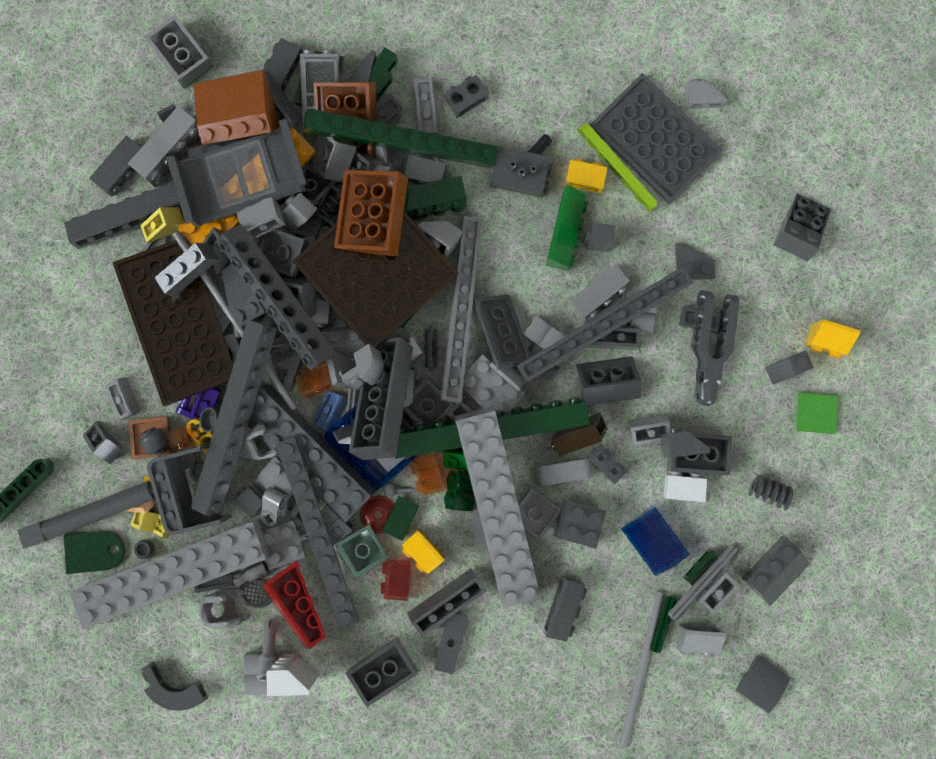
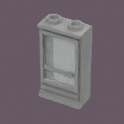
[300,50,340,125]

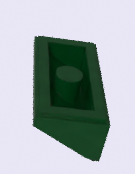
[382,496,419,541]
[683,550,718,586]

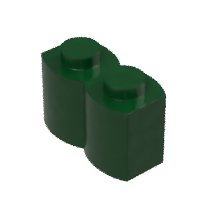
[444,470,475,511]

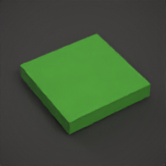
[796,393,838,434]

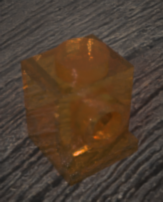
[166,427,195,452]

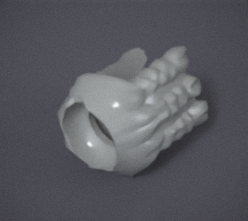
[200,588,251,629]

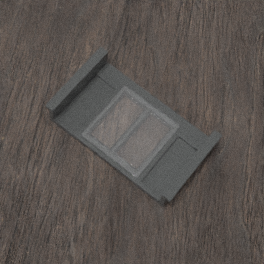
[167,119,307,227]

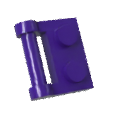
[176,388,222,419]

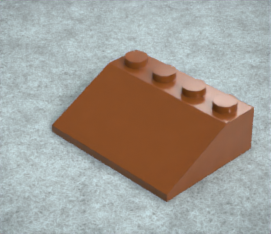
[194,69,280,145]
[313,81,377,157]
[334,170,408,256]

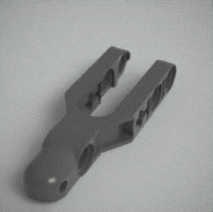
[691,290,739,406]

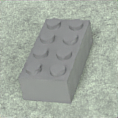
[128,106,201,188]

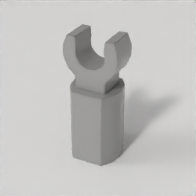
[233,561,268,587]

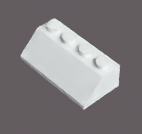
[267,653,320,696]

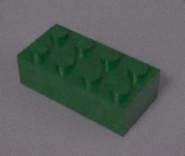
[404,176,467,220]

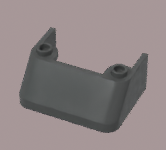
[147,443,232,535]

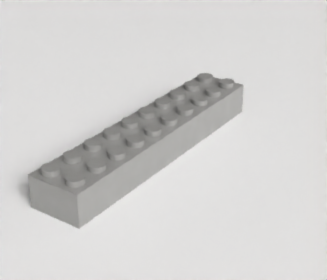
[454,406,541,608]
[70,520,271,629]

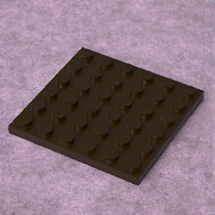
[292,211,459,347]

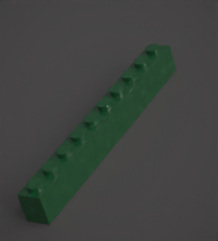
[303,108,498,168]
[395,397,590,459]

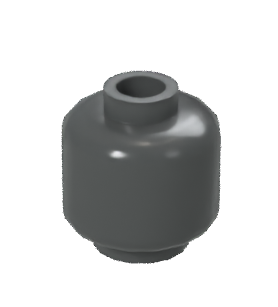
[139,427,169,457]

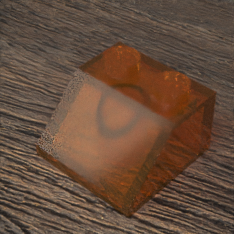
[295,362,335,399]
[410,452,445,496]

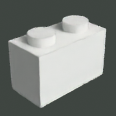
[663,472,707,502]

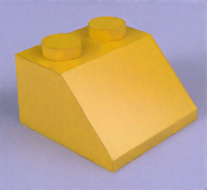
[805,319,861,359]
[402,528,445,574]

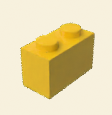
[564,159,608,193]

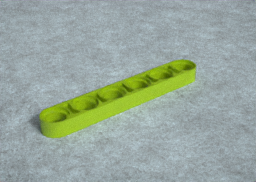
[577,123,657,212]

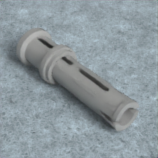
[256,620,278,682]

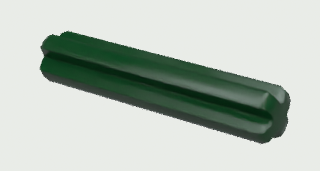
[651,596,677,654]

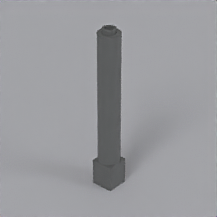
[17,481,155,549]

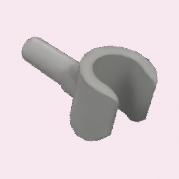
[383,484,411,496]

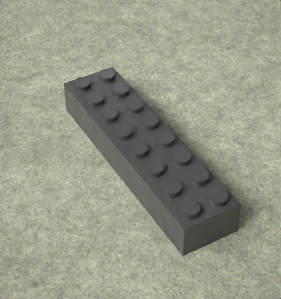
[248,383,377,523]

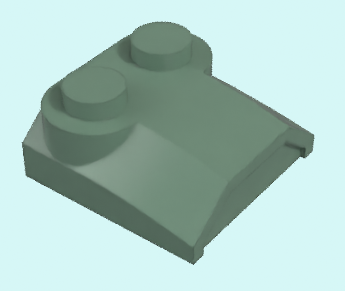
[335,524,389,578]

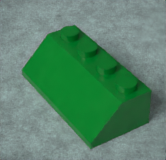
[545,184,588,271]

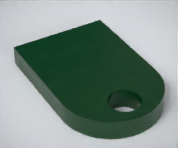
[64,531,125,574]

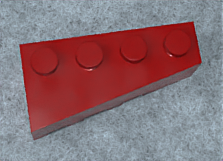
[261,561,326,649]

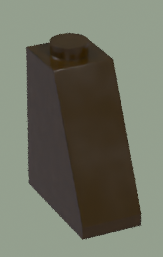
[551,412,608,457]

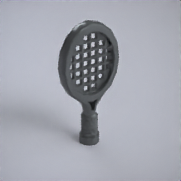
[239,578,273,608]

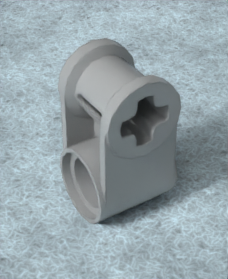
[261,487,289,527]

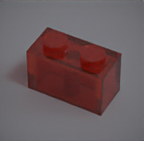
[381,558,411,601]

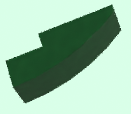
[369,47,398,103]

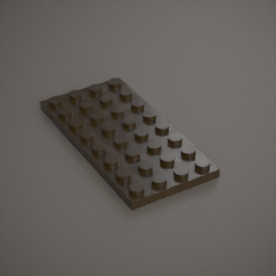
[112,237,234,407]

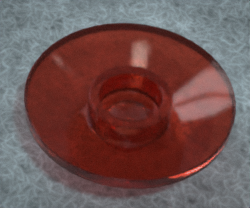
[360,495,395,534]

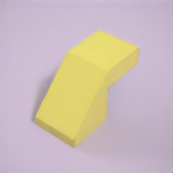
[130,511,170,538]

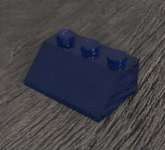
[621,506,690,576]

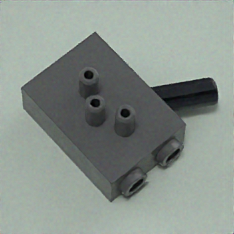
[490,134,553,198]

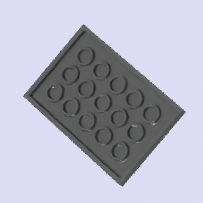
[590,73,723,205]

